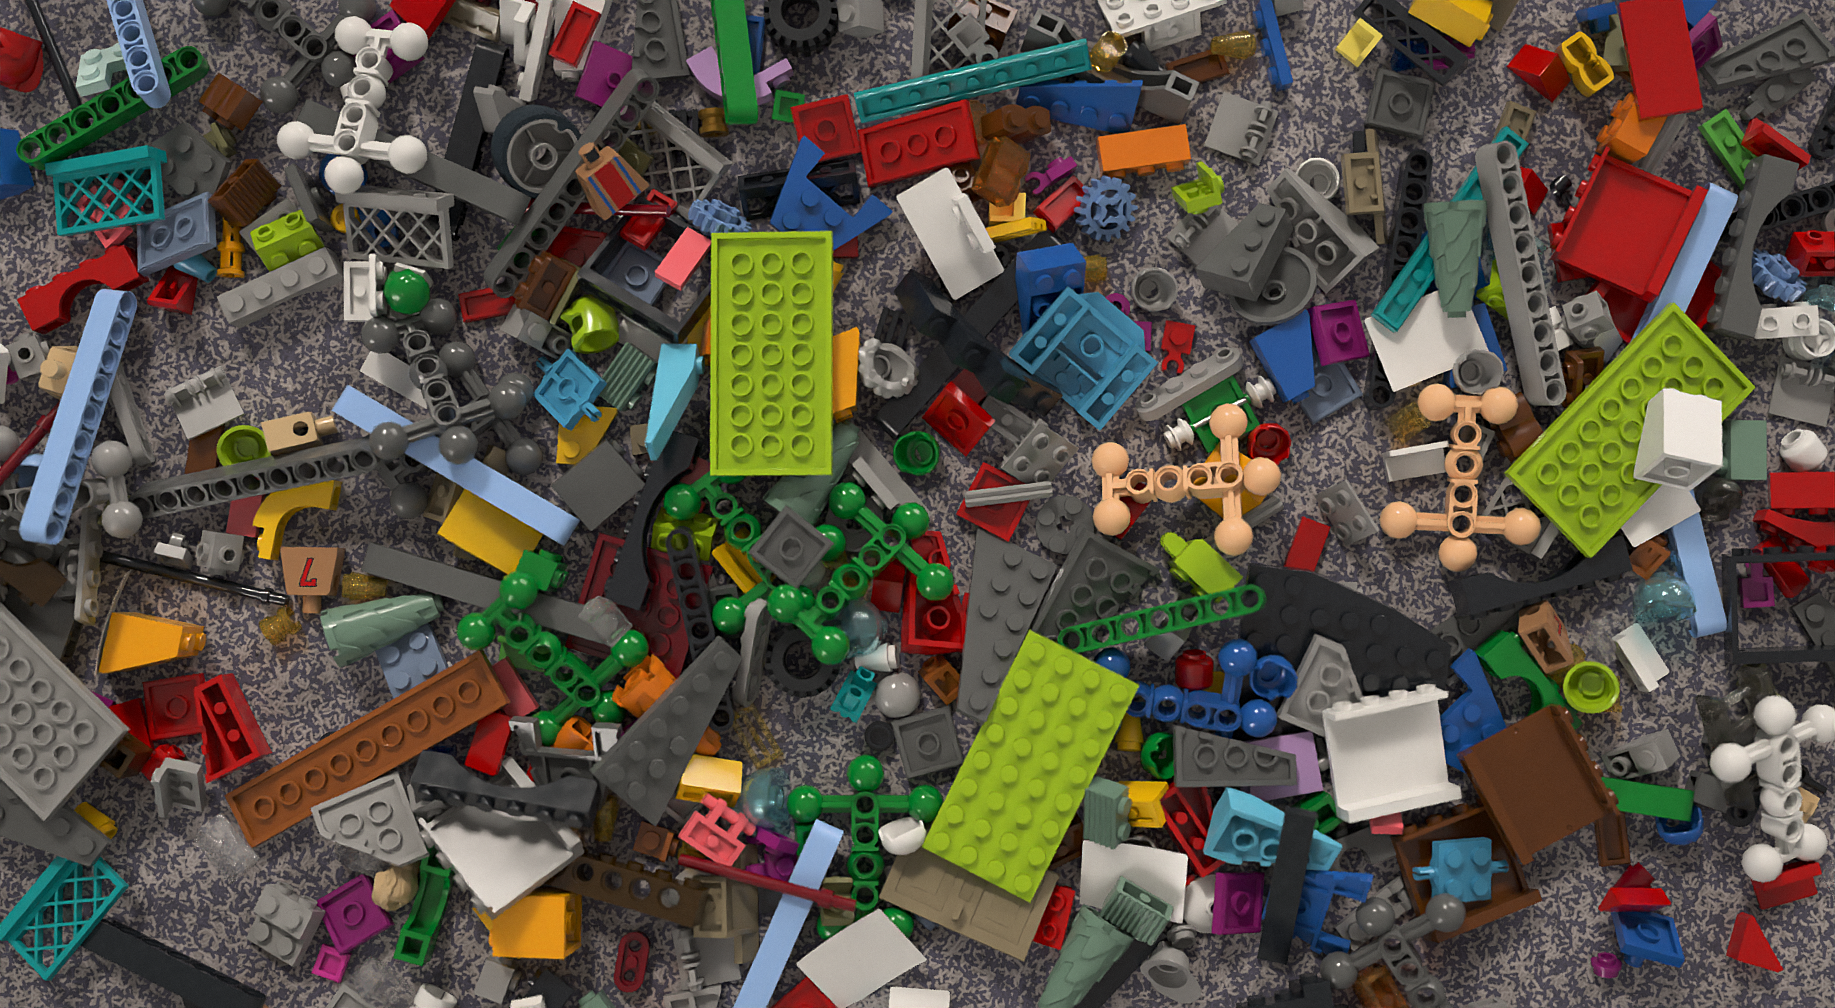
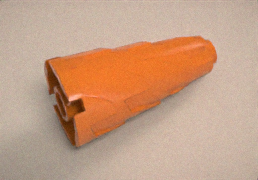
[612,654,722,757]

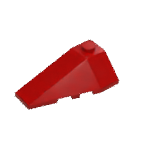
[901,530,966,655]

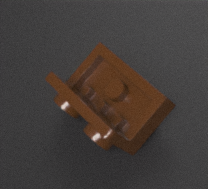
[513,250,577,321]
[1561,346,1605,409]

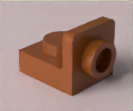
[1628,534,1671,580]
[918,654,960,706]
[633,820,680,863]

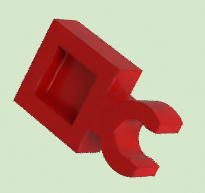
[1160,320,1195,374]

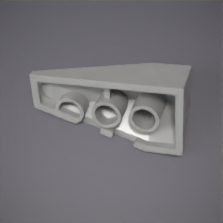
[1267,168,1379,294]

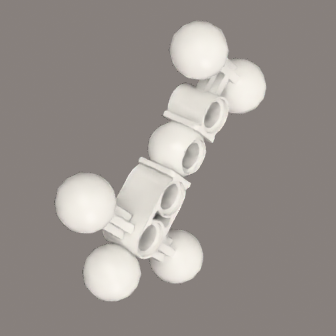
[277,16,428,195]
[1709,696,1835,883]

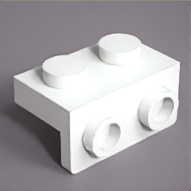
[1754,302,1819,339]

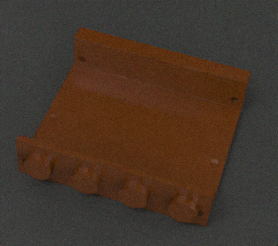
[1456,703,1621,866]

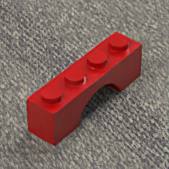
[17,245,150,335]

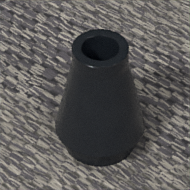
[1120,39,1164,71]

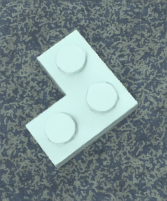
[76,42,127,97]

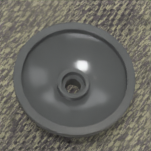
[1228,246,1317,325]

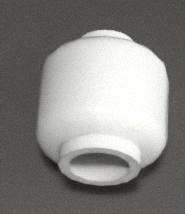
[1779,429,1828,472]

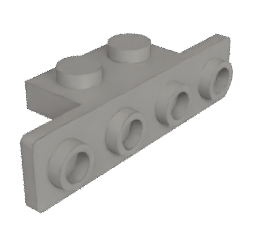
[849,426,932,518]
[57,506,104,626]

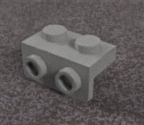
[151,757,207,818]

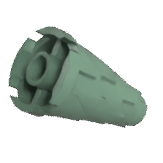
[1424,200,1487,318]
[762,420,860,527]
[320,592,445,668]
[1038,904,1134,1008]

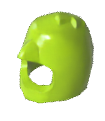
[560,294,619,354]

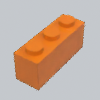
[1096,124,1191,179]

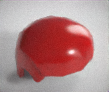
[1246,423,1291,466]

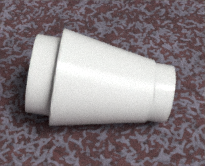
[855,642,900,672]

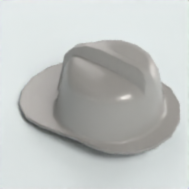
[1140,941,1201,1003]

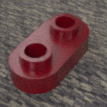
[614,930,651,993]

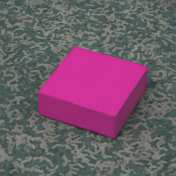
[312,943,352,983]

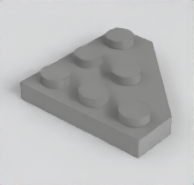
[1277,634,1363,738]
[310,771,430,868]

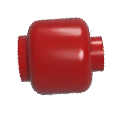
[1175,649,1214,692]

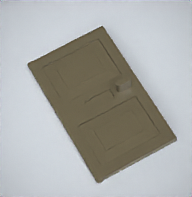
[879,821,1060,962]

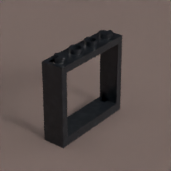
[577,196,711,344]
[1721,544,1835,664]

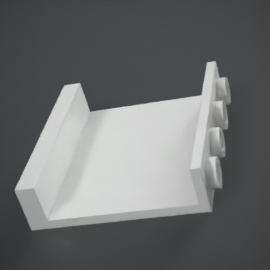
[1322,684,1462,823]

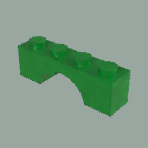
[1474,629,1583,730]
[393,845,456,966]

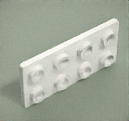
[1097,0,1227,51]
[896,167,1004,300]

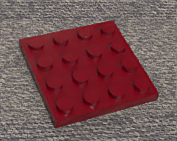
[565,533,714,679]

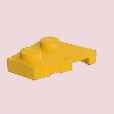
[556,406,618,465]

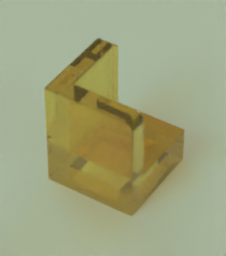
[1383,401,1432,445]

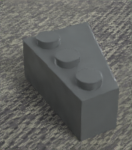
[1195,203,1293,302]

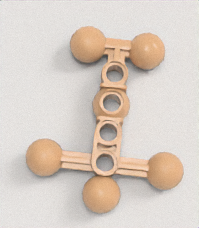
[1379,383,1541,572]
[1092,403,1281,556]

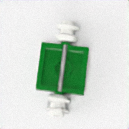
[1163,375,1276,454]

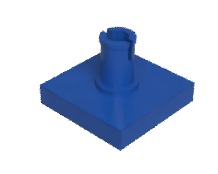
[1611,912,1685,968]

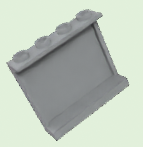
[418,756,584,920]

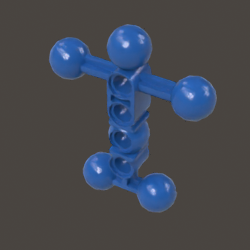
[1094,638,1277,787]

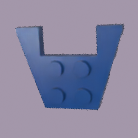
[769,136,893,251]
[1440,648,1506,774]
[1261,869,1373,955]

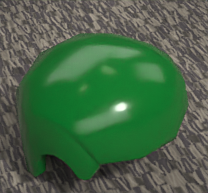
[383,269,431,315]
[893,431,941,476]
[1140,731,1174,781]

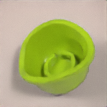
[217,425,271,476]
[1563,661,1620,713]

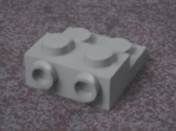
[246,881,326,967]

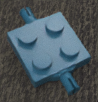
[533,348,607,431]
[1412,837,1509,902]

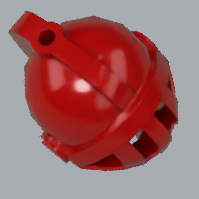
[0,27,43,93]

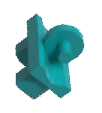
[830,666,877,723]

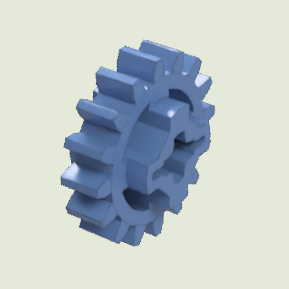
[1074,176,1138,242]
[688,199,752,237]
[1751,248,1807,303]

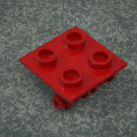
[1033,885,1076,950]

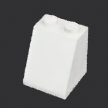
[1633,388,1722,491]

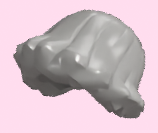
[858,338,919,398]

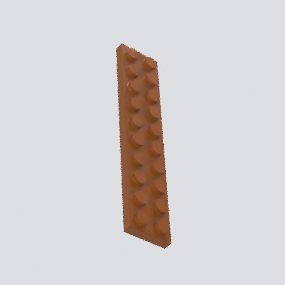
[224,650,511,848]

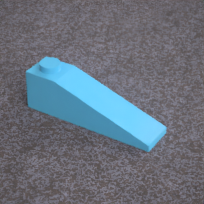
[645,344,705,460]
[1203,786,1342,871]

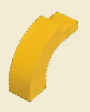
[252,480,342,560]

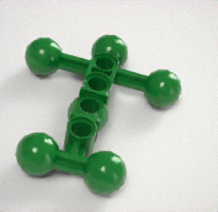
[663,471,846,635]
[766,482,954,665]
[456,571,649,747]
[786,754,944,941]

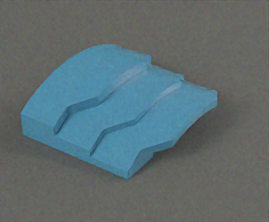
[1008,286,1158,431]

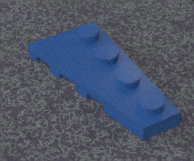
[1016,80,1143,134]

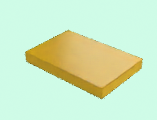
[437,489,543,575]

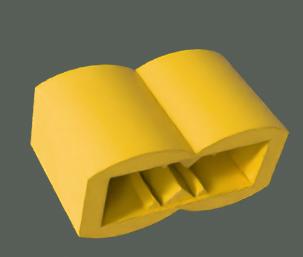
[1555,31,1614,98]

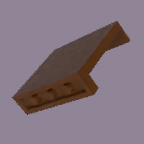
[1390,796,1542,943]

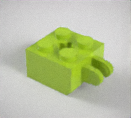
[1159,532,1243,604]

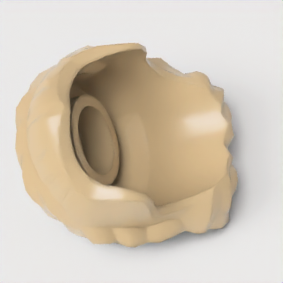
[372,860,421,911]

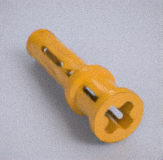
[217,218,245,278]

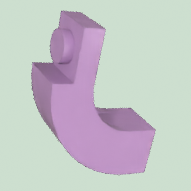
[686,46,793,105]

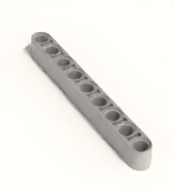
[1475,141,1566,406]

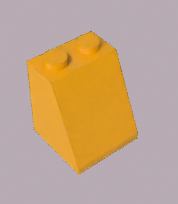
[833,327,861,423]
[98,612,206,673]
[489,887,582,959]

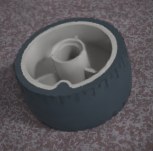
[491,105,585,198]

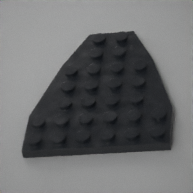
[1227,563,1452,741]

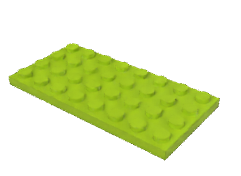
[710,231,833,476]
[1504,302,1756,558]
[921,630,1139,902]

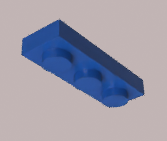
[1252,0,1293,92]

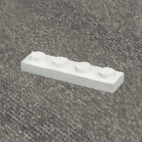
[517,0,559,102]

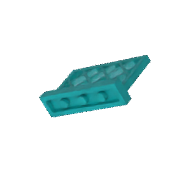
[45,145,167,237]
[0,856,129,981]

